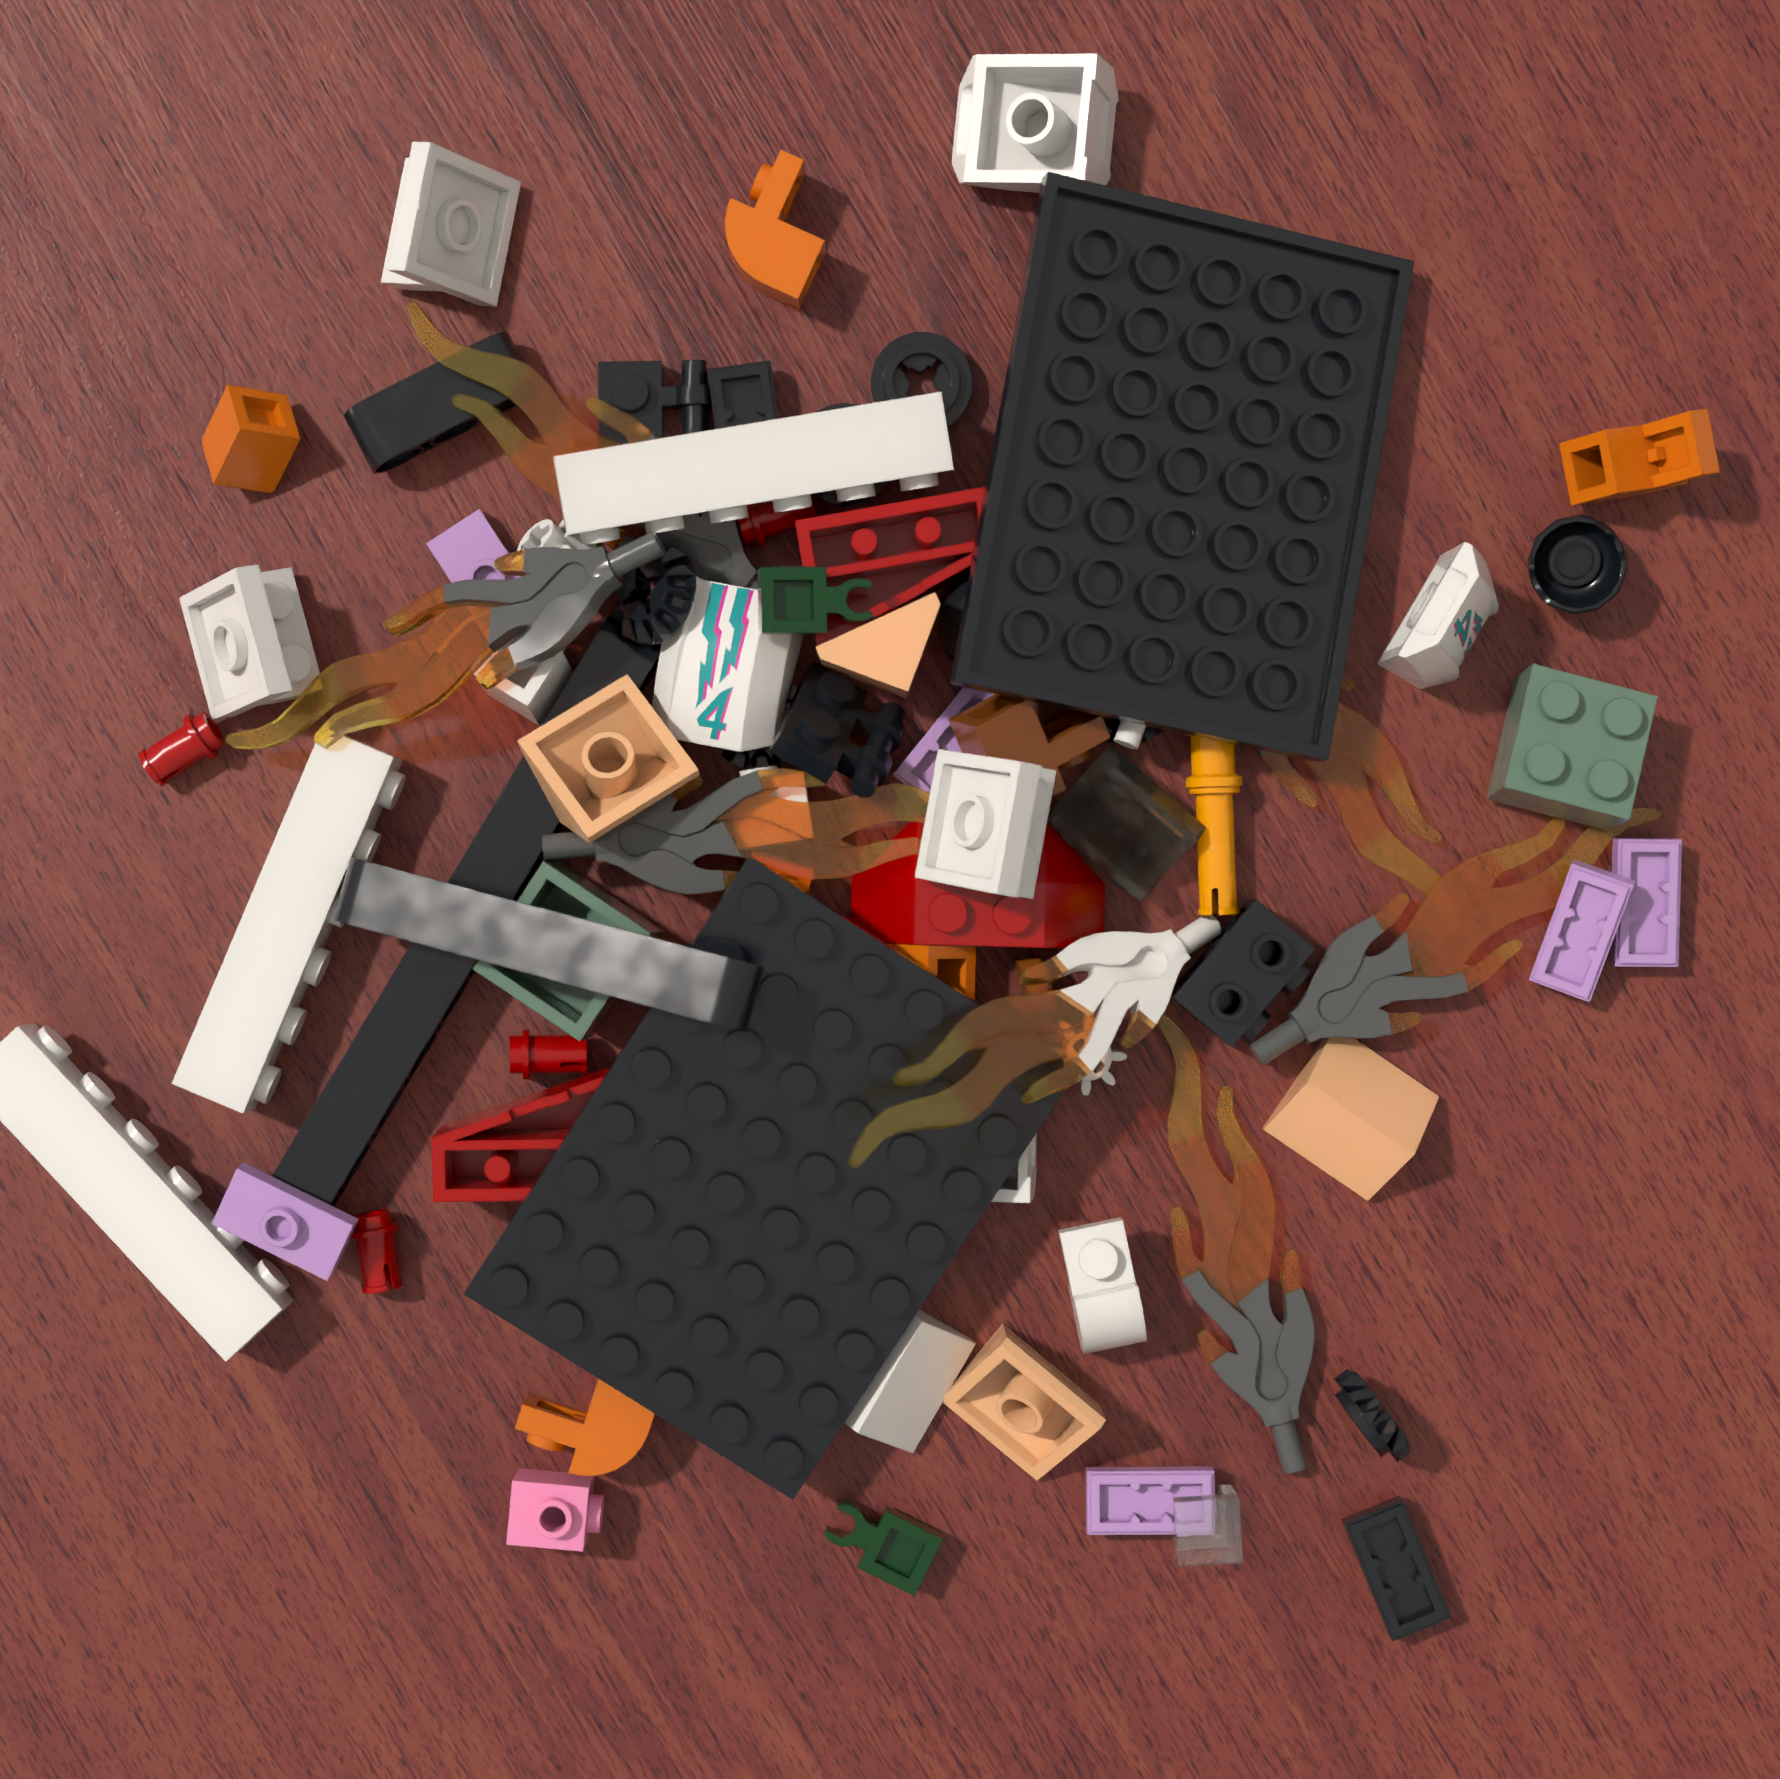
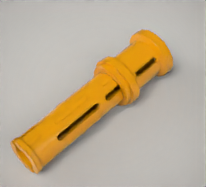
[1185,734,1243,915]

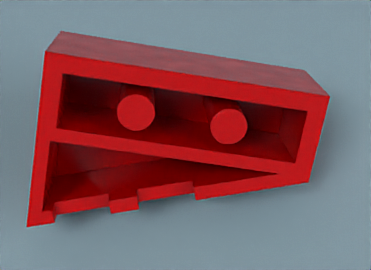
[795,487,985,646]
[431,1066,611,1202]

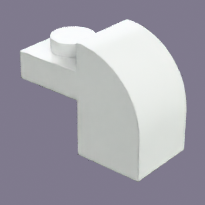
[1058,1217,1147,1354]

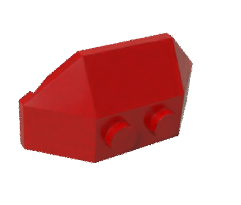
[851,816,1105,948]

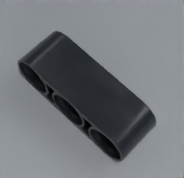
[344,332,538,474]

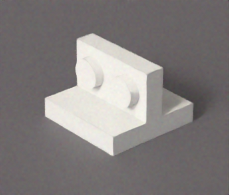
[381,142,521,306]
[179,564,324,721]
[915,749,1056,899]

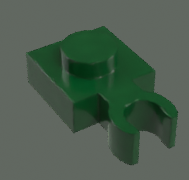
[758,567,872,635]
[824,1499,943,1596]

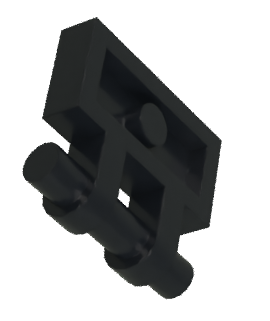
[598,360,712,449]
[769,661,905,798]

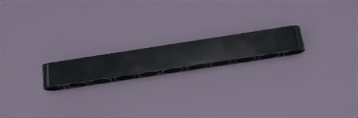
[272,614,661,1207]

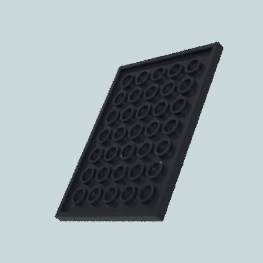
[949,171,1414,762]
[464,855,1078,1500]

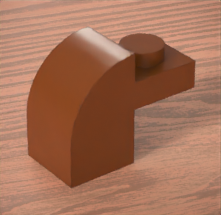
[948,694,1110,795]

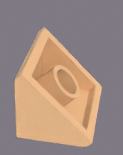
[815,592,941,699]
[517,674,699,843]
[1262,1038,1439,1201]
[943,1323,1106,1481]

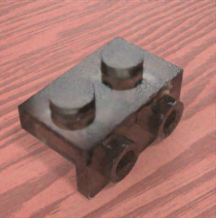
[1047,744,1206,901]

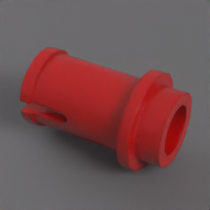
[736,498,817,547]
[138,712,225,787]
[510,1029,587,1080]
[351,1209,403,1294]

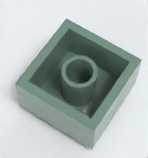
[1486,664,1658,831]
[473,860,663,1041]

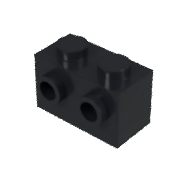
[1170,898,1315,1047]

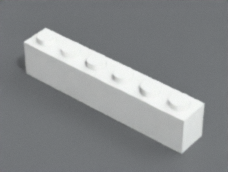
[553,392,954,545]
[172,727,406,1114]
[0,1023,294,1362]

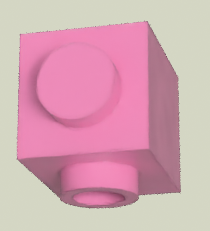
[506,1468,604,1552]

